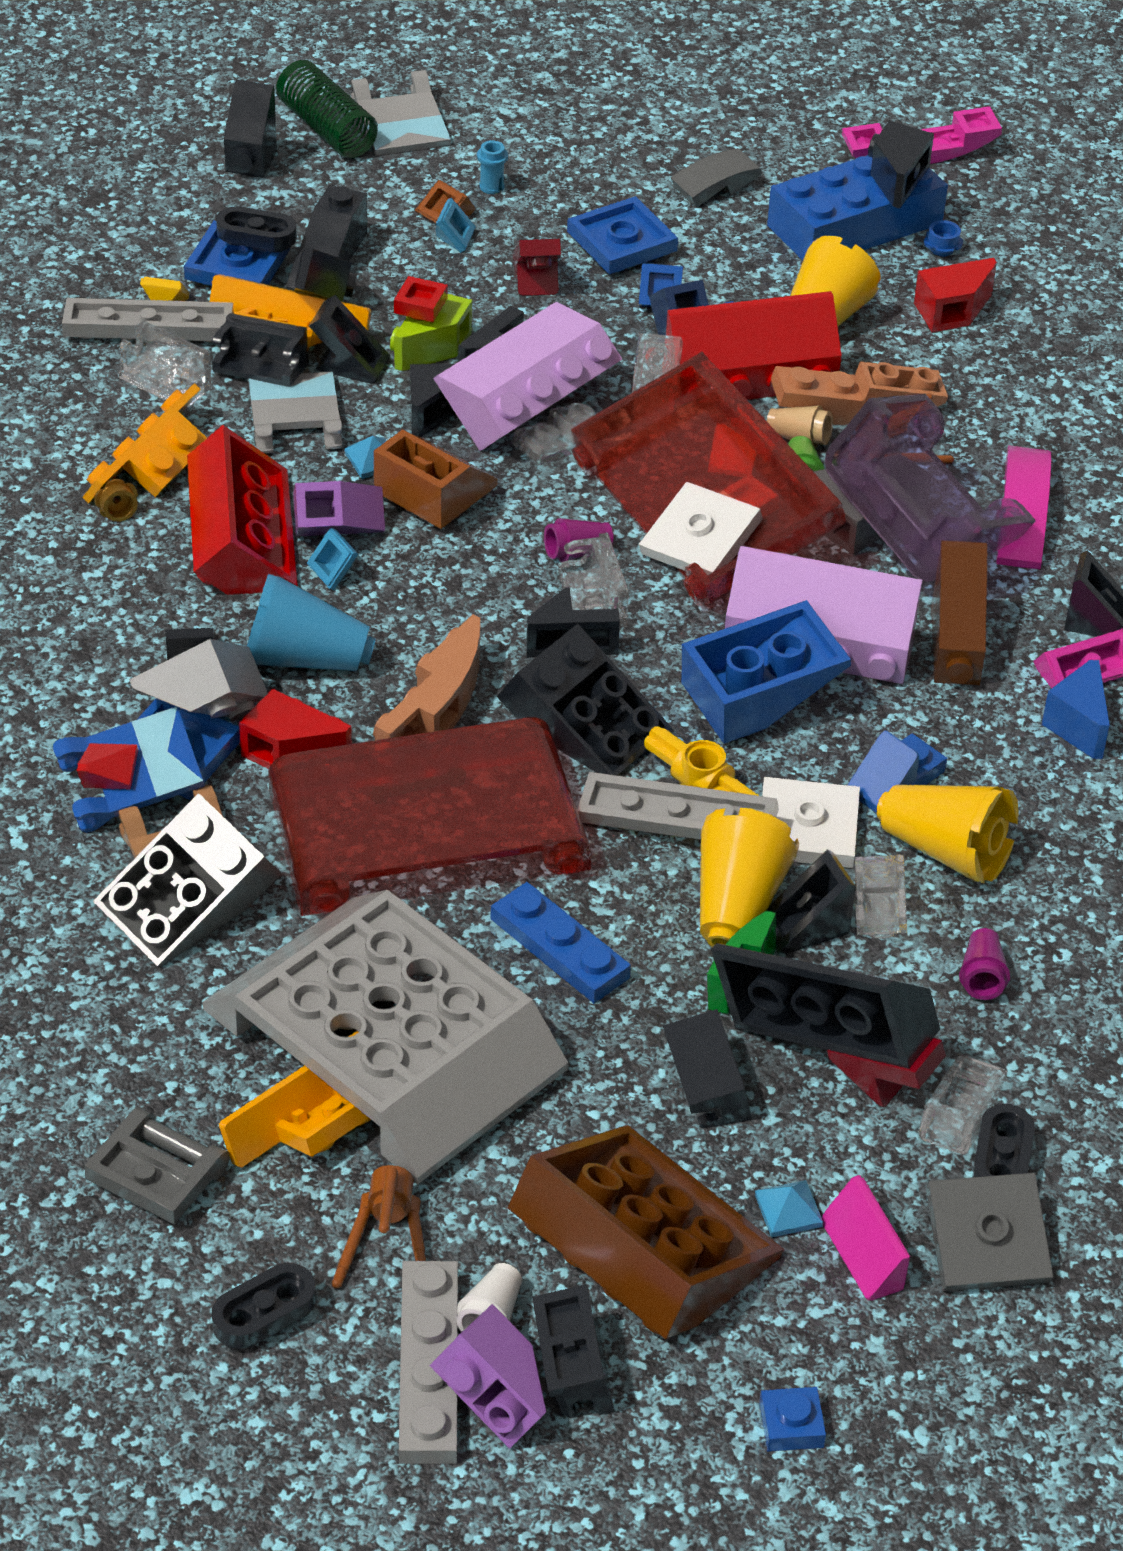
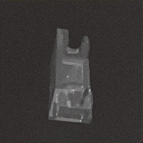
[118,320,212,410]
[558,533,629,627]

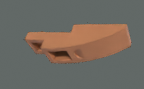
[771,361,948,425]
[373,614,480,768]

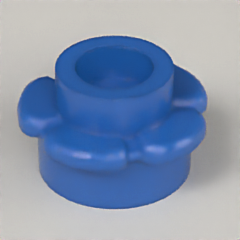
[924,220,963,257]

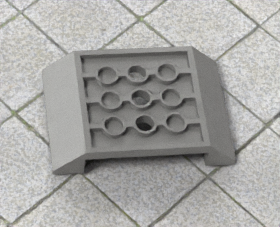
[202,890,568,1184]

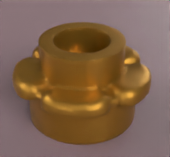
[95,479,138,522]

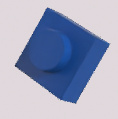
[639,263,683,307]
[759,1387,826,1452]

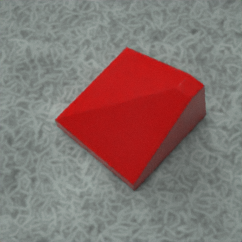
[77,743,139,789]

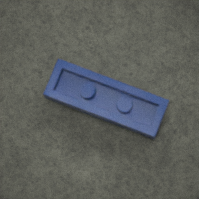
[490,882,631,1004]

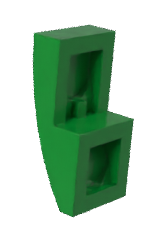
[707,911,776,1014]

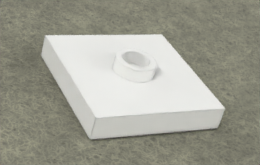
[639,482,763,582]
[762,777,860,868]

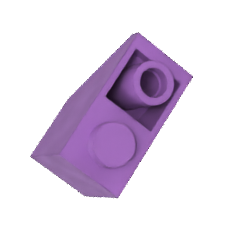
[293,481,385,536]
[429,1304,546,1449]

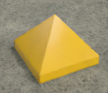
[140,277,190,301]

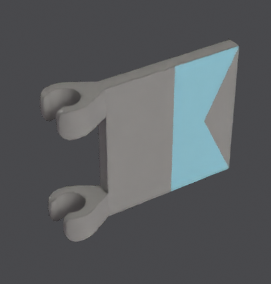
[351,70,451,156]
[248,372,343,453]

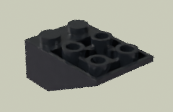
[496,624,672,776]

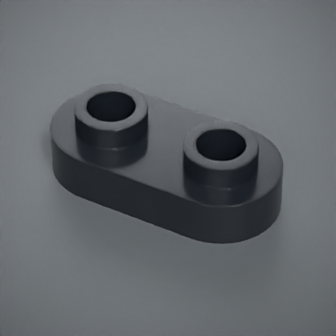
[216,206,297,253]
[972,1104,1035,1178]
[212,1263,316,1349]

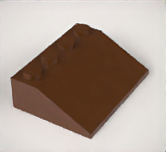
[507,1125,784,1339]

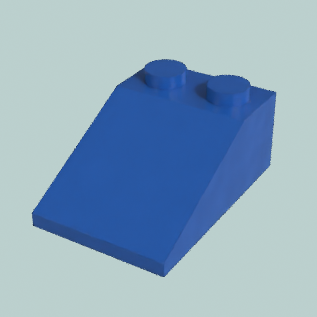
[681,600,851,744]

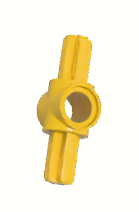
[644,726,759,796]

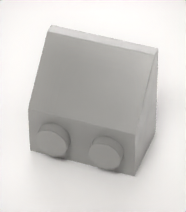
[129,639,268,721]

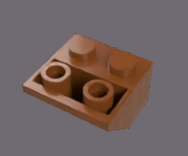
[374,429,498,529]

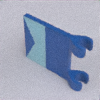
[53,706,205,833]

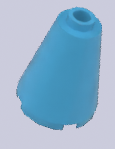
[247,574,376,671]

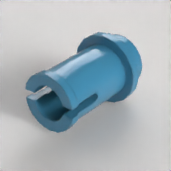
[477,140,508,194]

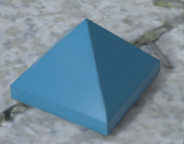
[436,198,476,253]
[345,436,387,479]
[307,527,358,590]
[755,1180,823,1238]

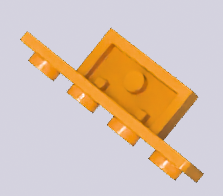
[209,274,371,350]
[82,383,207,504]
[219,1031,371,1168]

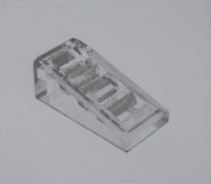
[919,1054,1008,1155]

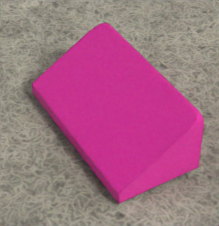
[1033,629,1123,688]
[822,1175,910,1300]

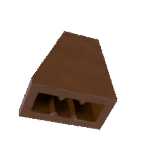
[931,540,988,685]

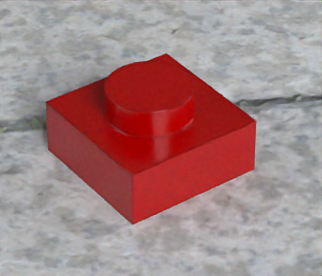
[394,276,448,322]

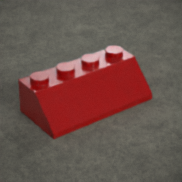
[663,291,842,409]
[187,425,298,595]

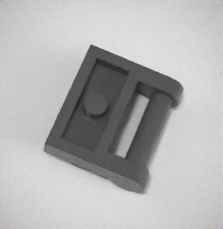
[84,1107,230,1225]

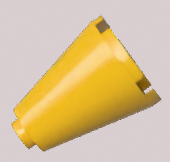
[790,236,881,326]
[877,785,1019,883]
[700,808,800,947]

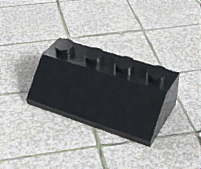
[711,943,941,1069]

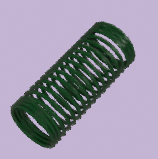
[276,60,378,159]

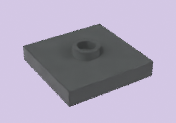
[926,1173,1053,1292]

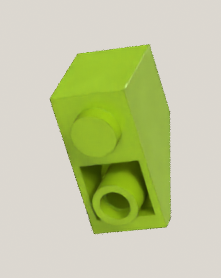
[390,294,472,371]

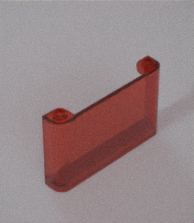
[571,352,846,606]
[268,717,592,916]

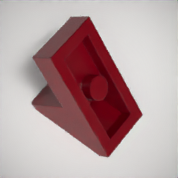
[513,239,561,296]
[827,1038,946,1107]

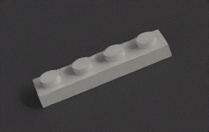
[62,298,234,342]
[577,772,779,840]
[399,1261,458,1464]

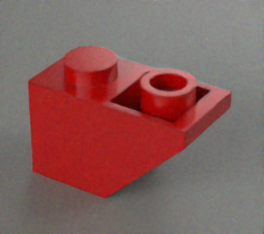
[914,258,997,332]
[239,689,352,775]

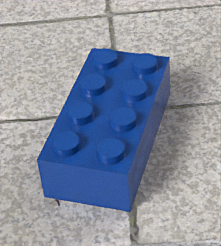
[767,155,948,260]

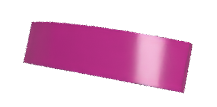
[842,106,1002,164]
[996,445,1051,570]

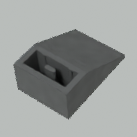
[93,793,282,968]

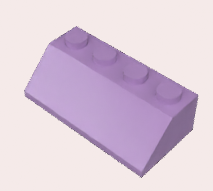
[433,302,622,451]
[725,546,922,684]

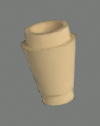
[766,406,833,448]

